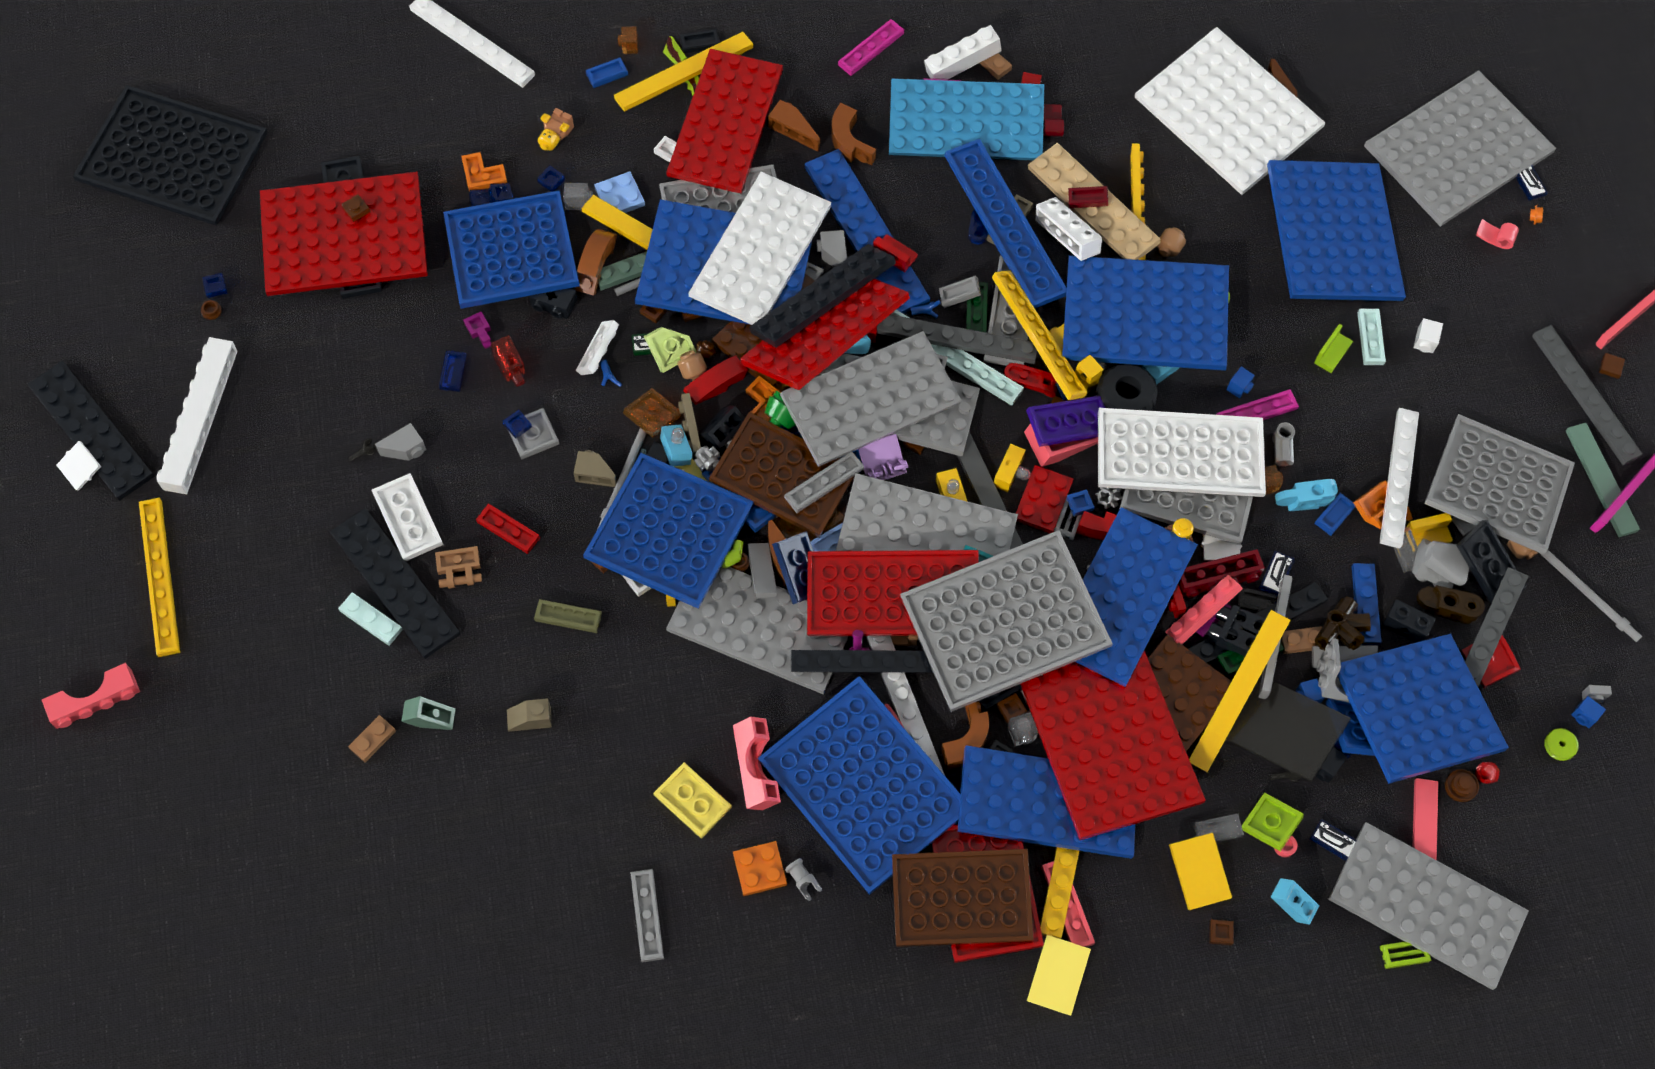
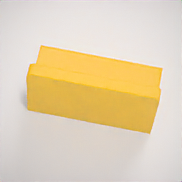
[1405,513,1453,551]

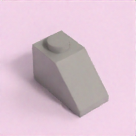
[817,230,847,268]
[375,423,426,461]

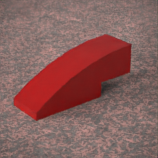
[683,355,748,405]
[1076,511,1117,540]

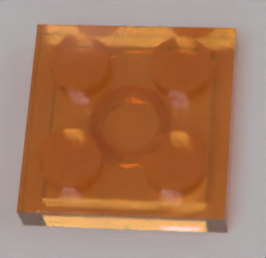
[623,388,681,438]

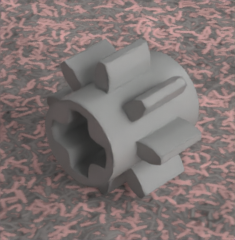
[694,446,721,471]
[1095,487,1122,509]

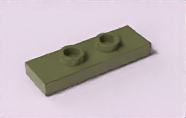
[534,599,602,633]

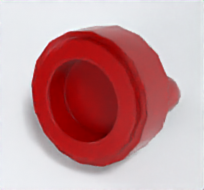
[1476,762,1499,784]

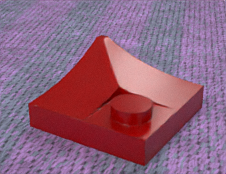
[1461,635,1520,688]

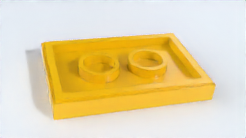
[1169,833,1232,910]

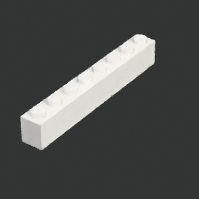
[157,337,237,495]

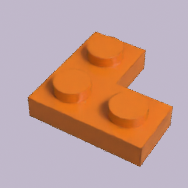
[461,152,508,192]
[746,376,781,421]

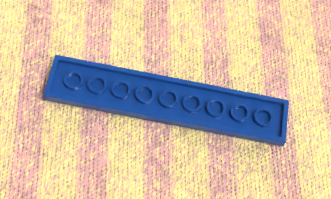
[945,139,1067,308]
[805,149,930,314]

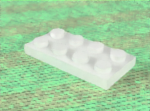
[372,473,443,561]

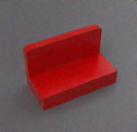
[873,234,918,273]

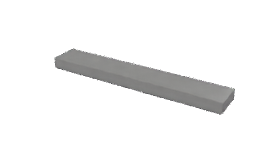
[1258,575,1292,699]

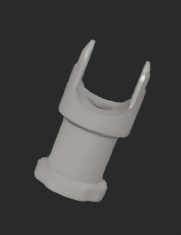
[785,858,822,901]

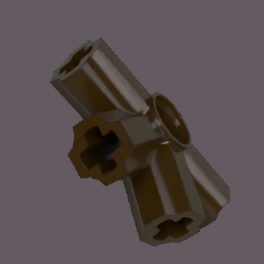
[1315,596,1371,651]

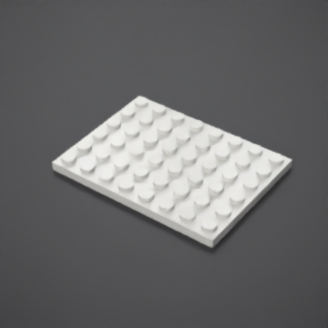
[1135,27,1325,195]

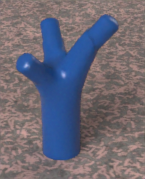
[911,300,941,318]
[599,360,622,387]

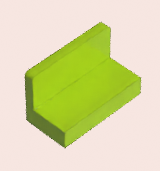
[1314,324,1353,373]

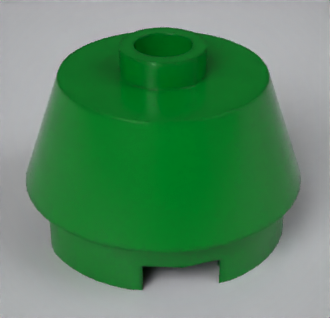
[764,391,796,430]

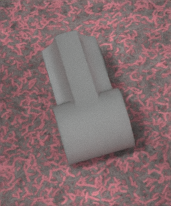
[1272,422,1295,467]

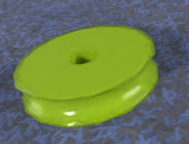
[1544,728,1579,761]

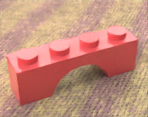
[42,663,140,729]
[733,716,781,811]

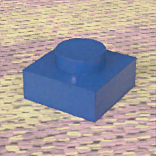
[1066,489,1094,517]

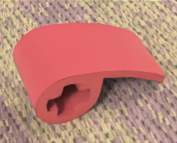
[1476,219,1519,249]

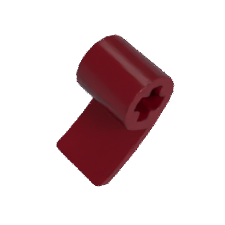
[1043,104,1064,137]

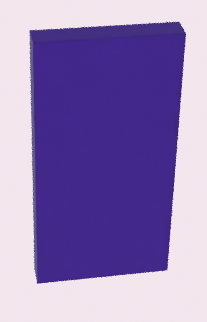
[1026,396,1105,447]

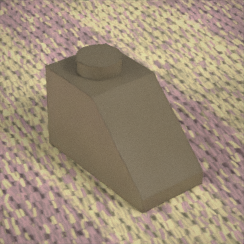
[574,450,617,487]
[507,698,552,732]

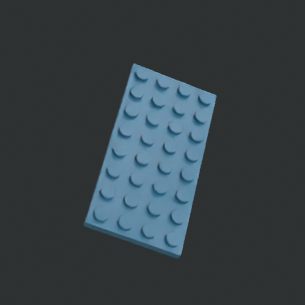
[889,79,1044,160]

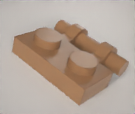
[435,546,482,589]

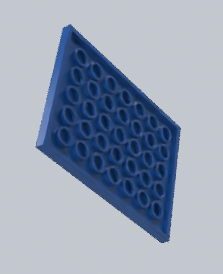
[1267,160,1406,301]
[635,199,812,325]
[1062,256,1229,370]
[758,676,961,895]

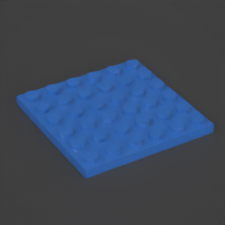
[443,190,580,309]
[583,453,754,609]
[1337,634,1509,784]

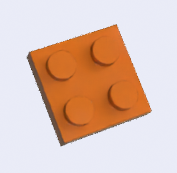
[733,841,787,896]

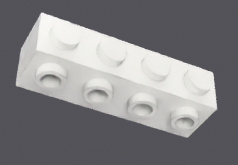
[924,25,1001,80]
[1036,197,1102,261]

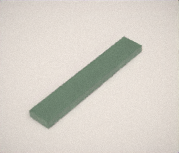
[1566,423,1640,537]

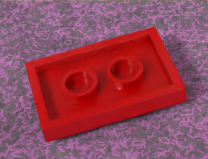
[1016,465,1073,533]

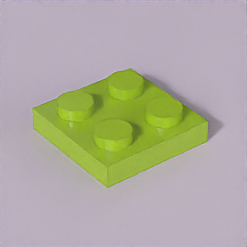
[1241,792,1304,852]

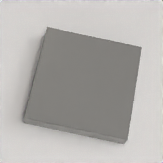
[505,408,559,460]

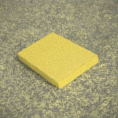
[653,762,732,839]
[1027,935,1091,1016]

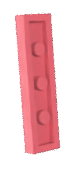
[1165,575,1243,644]
[1041,861,1095,947]

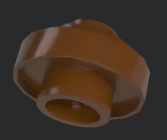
[1445,769,1479,802]

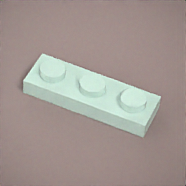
[1357,309,1386,365]
[338,593,403,646]

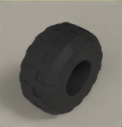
[1095,364,1158,411]

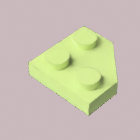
[644,327,696,373]

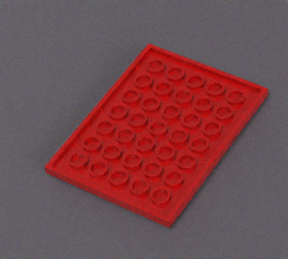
[260,172,428,296]
[1020,651,1206,840]

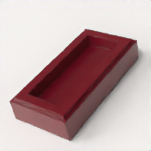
[1068,186,1108,208]

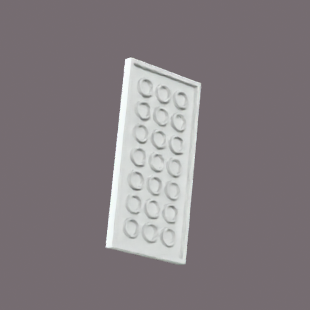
[689,172,831,325]
[1098,408,1266,497]

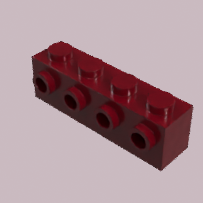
[1178,549,1265,598]

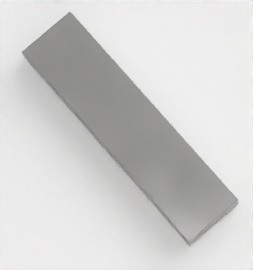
[784,452,864,513]
[630,869,664,962]

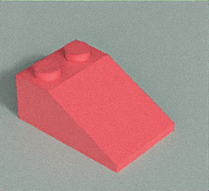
[1024,423,1098,467]

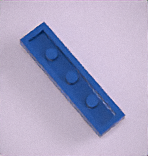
[1352,563,1381,645]

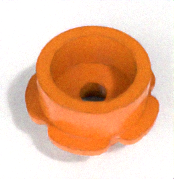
[1530,205,1543,225]

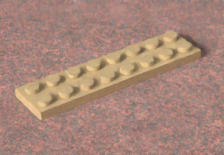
[1028,143,1161,260]

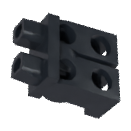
[1207,605,1266,657]

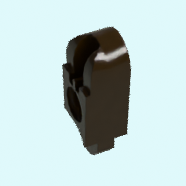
[1417,585,1485,624]

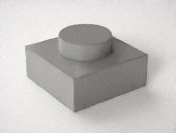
[1582,685,1612,703]

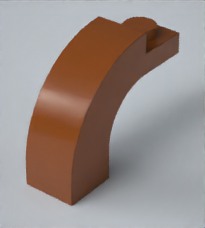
[832,103,876,165]
[575,229,618,296]
[941,701,989,770]

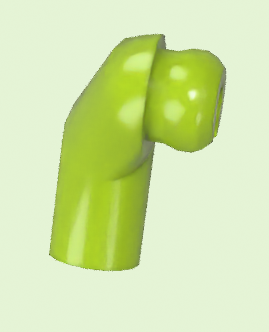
[722,540,743,568]

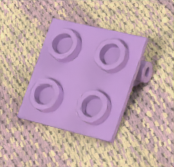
[858,434,908,480]

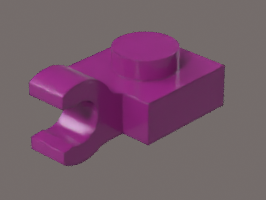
[463,312,492,349]

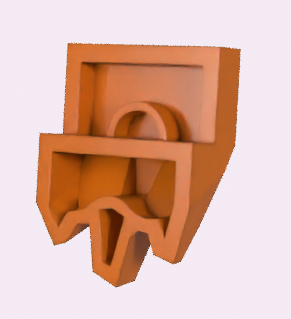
[1353,480,1413,533]

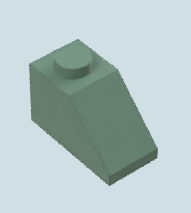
[402,696,456,730]

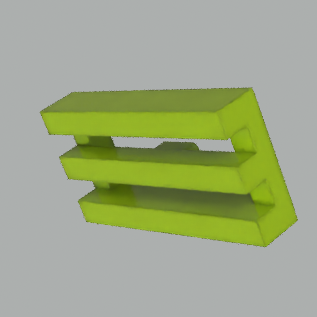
[1380,942,1431,969]

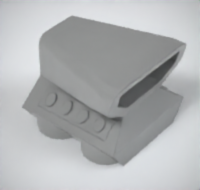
[1412,539,1469,589]

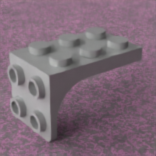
[1317,638,1350,703]

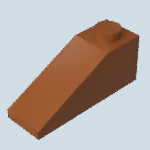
[768,100,820,152]

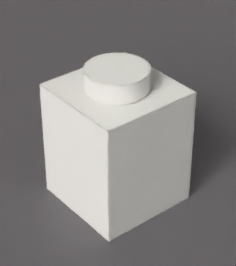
[1413,318,1443,353]

